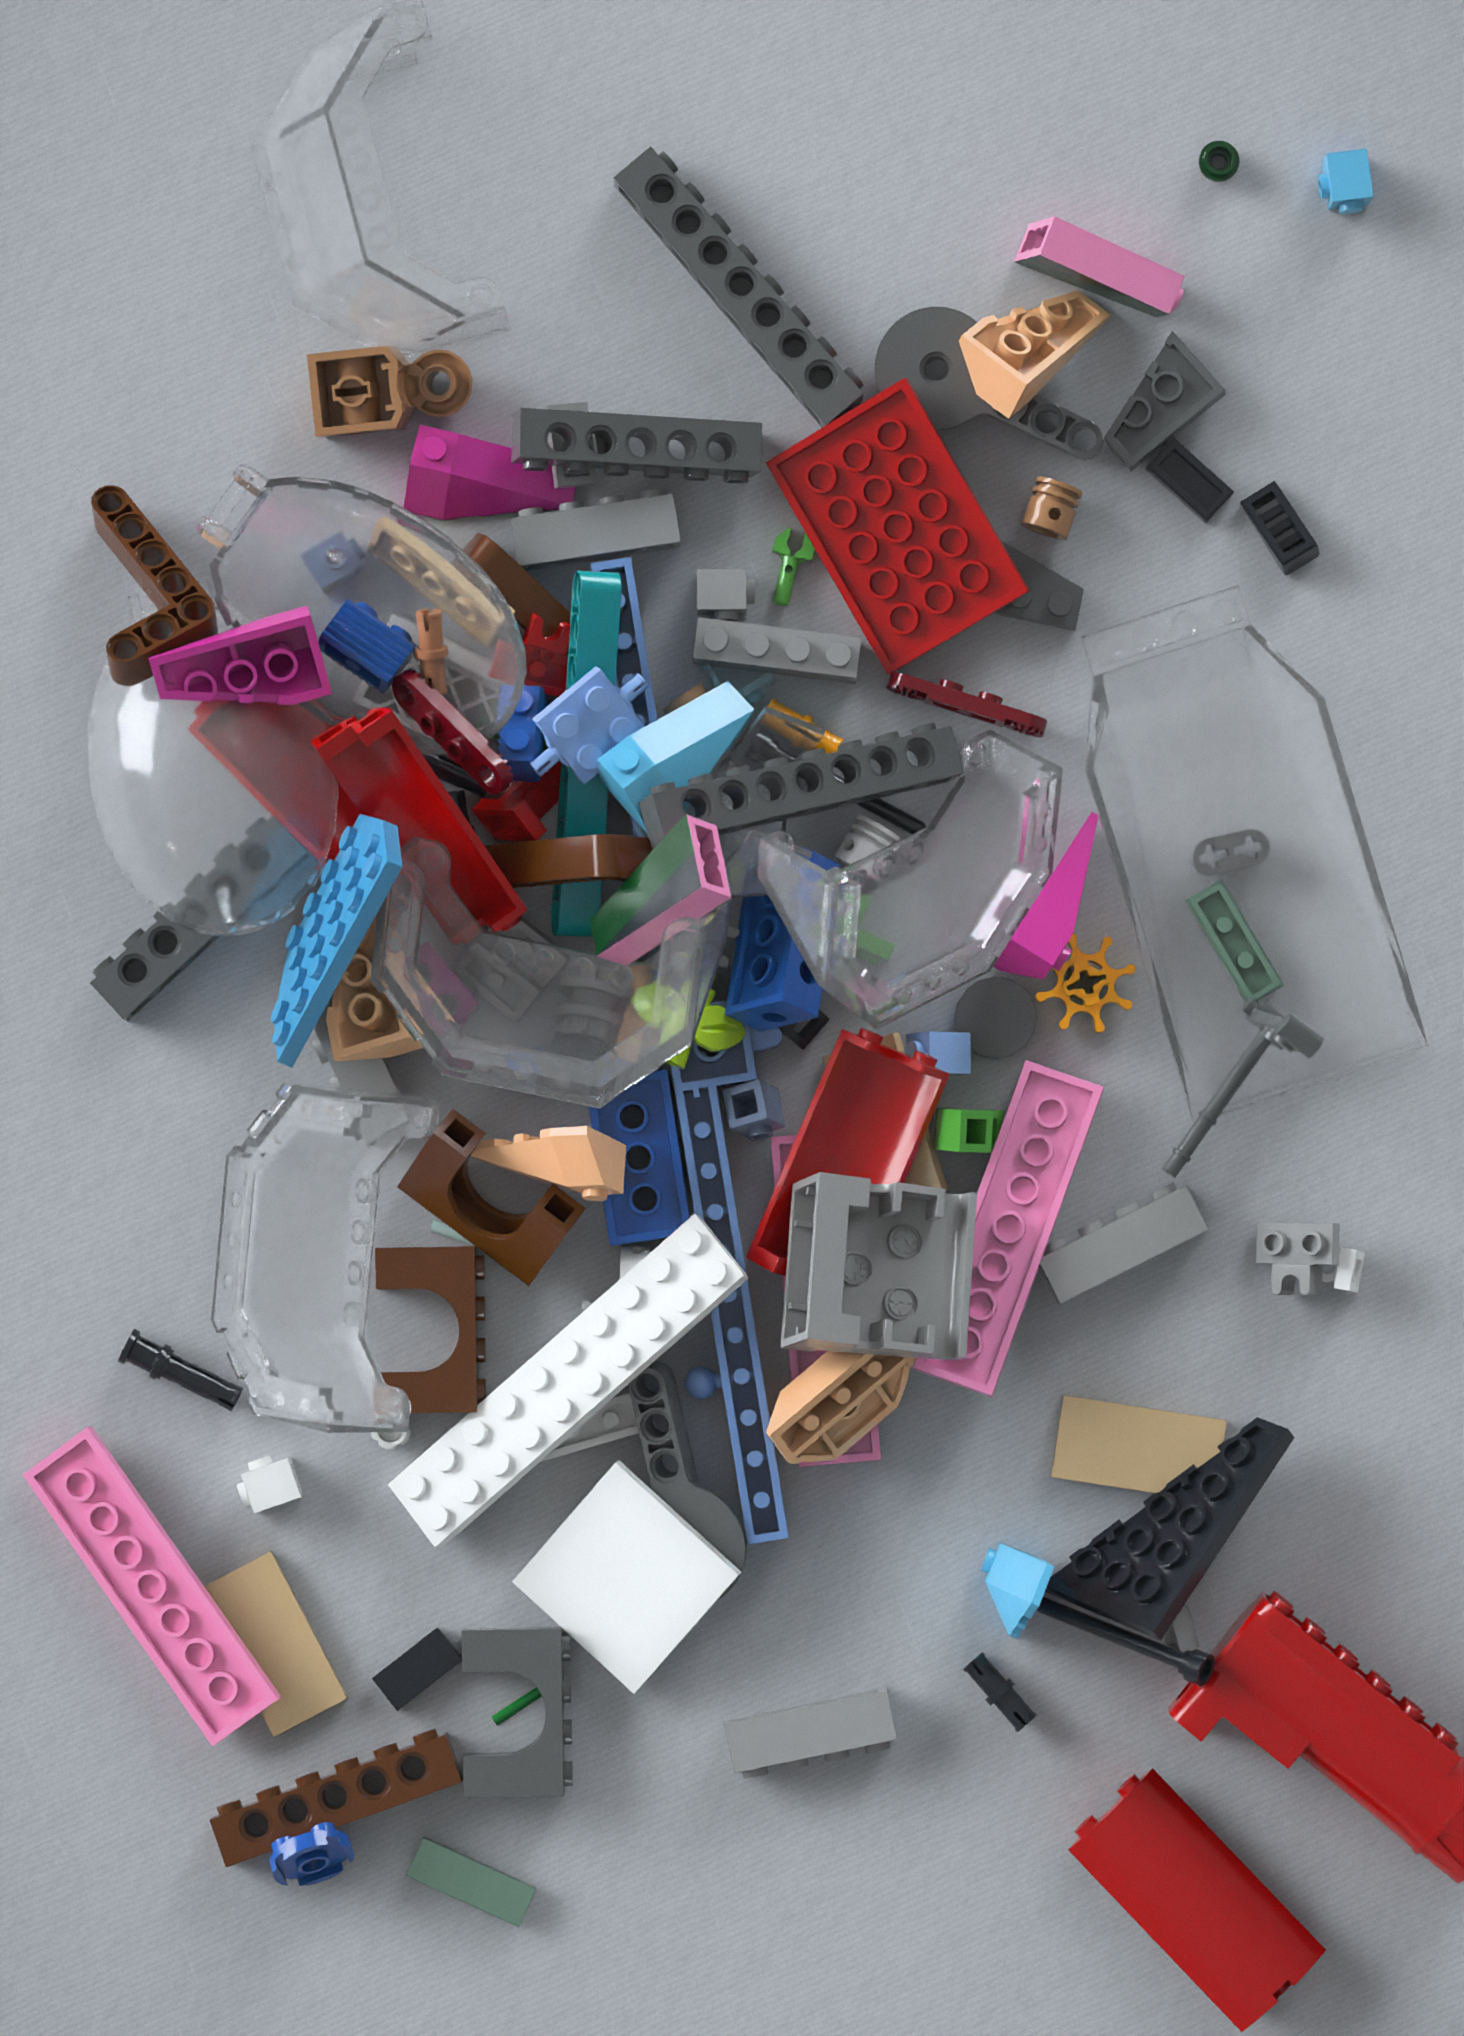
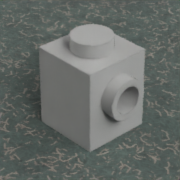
[697,568,755,621]

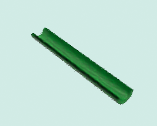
[492,1676,565,1726]

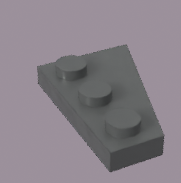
[1104,331,1225,472]
[993,542,1084,631]

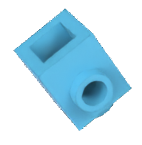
[1318,149,1373,214]

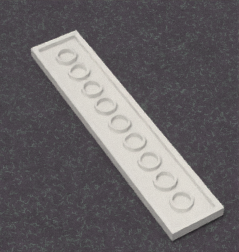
[388,1214,749,1549]

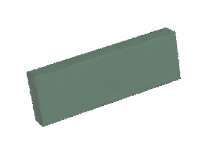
[1185,879,1284,1002]
[406,1837,537,1927]

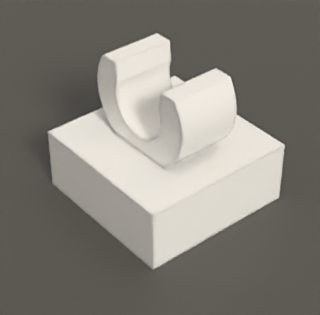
[1322,1247,1365,1293]

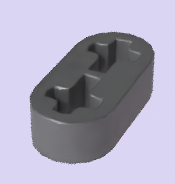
[1191,829,1270,875]

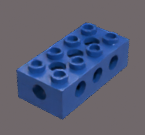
[725,847,840,1032]
[587,1069,690,1247]

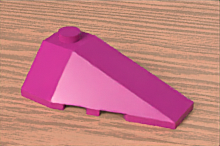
[403,425,576,521]
[148,606,332,705]
[993,812,1099,980]

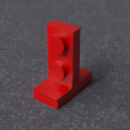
[471,761,561,841]

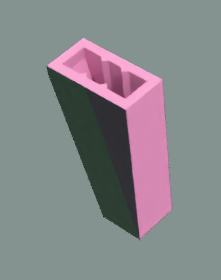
[1014,216,1184,317]
[590,815,731,966]

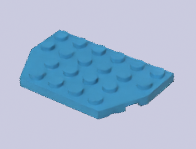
[271,814,403,1068]

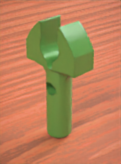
[772,527,815,606]

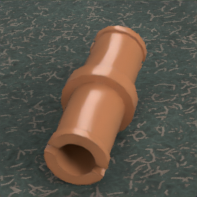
[415,609,448,694]

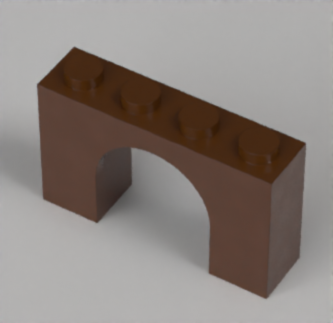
[397,1109,586,1286]
[375,1246,486,1414]

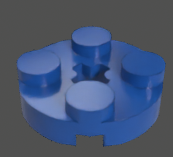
[269,1822,354,1886]

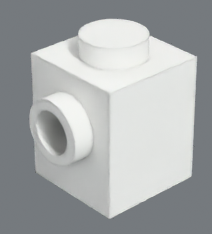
[237,1455,304,1513]

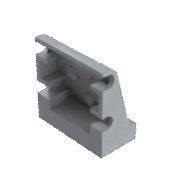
[780,1172,977,1360]

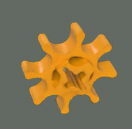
[1035,933,1136,1034]

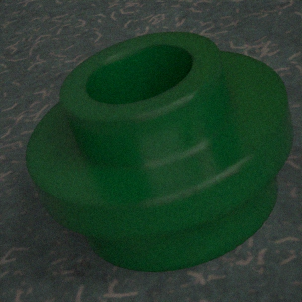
[1198,141,1240,182]

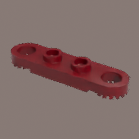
[392,669,513,795]
[886,672,1048,738]

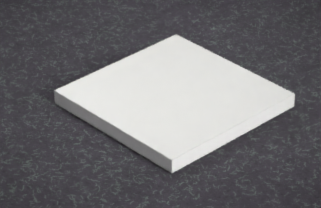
[512,1460,742,1694]

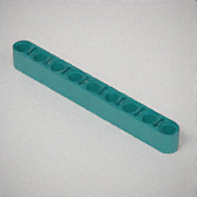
[551,571,622,937]

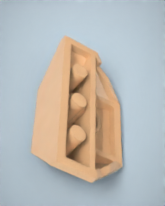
[766,1351,916,1464]

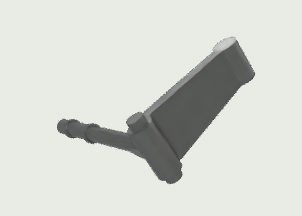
[1162,997,1324,1178]

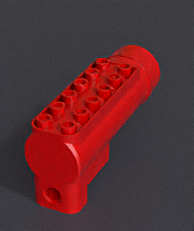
[1168,1591,1464,1883]

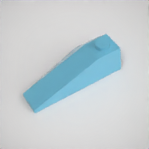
[597,681,754,833]
[980,1542,1055,1639]

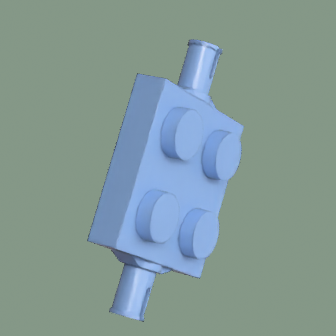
[530,666,649,784]

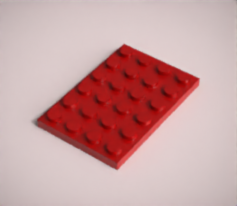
[765,378,1030,675]

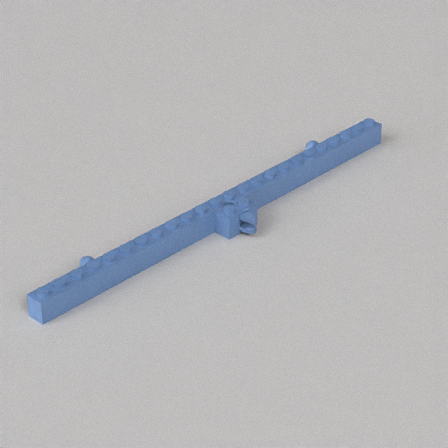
[590,557,789,1545]

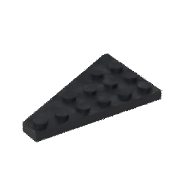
[1045,1417,1295,1641]

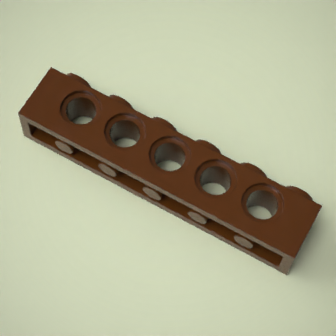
[209,1728,463,1867]

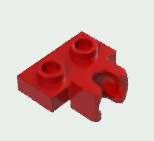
[491,612,570,697]

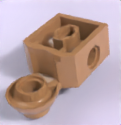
[307,345,473,438]

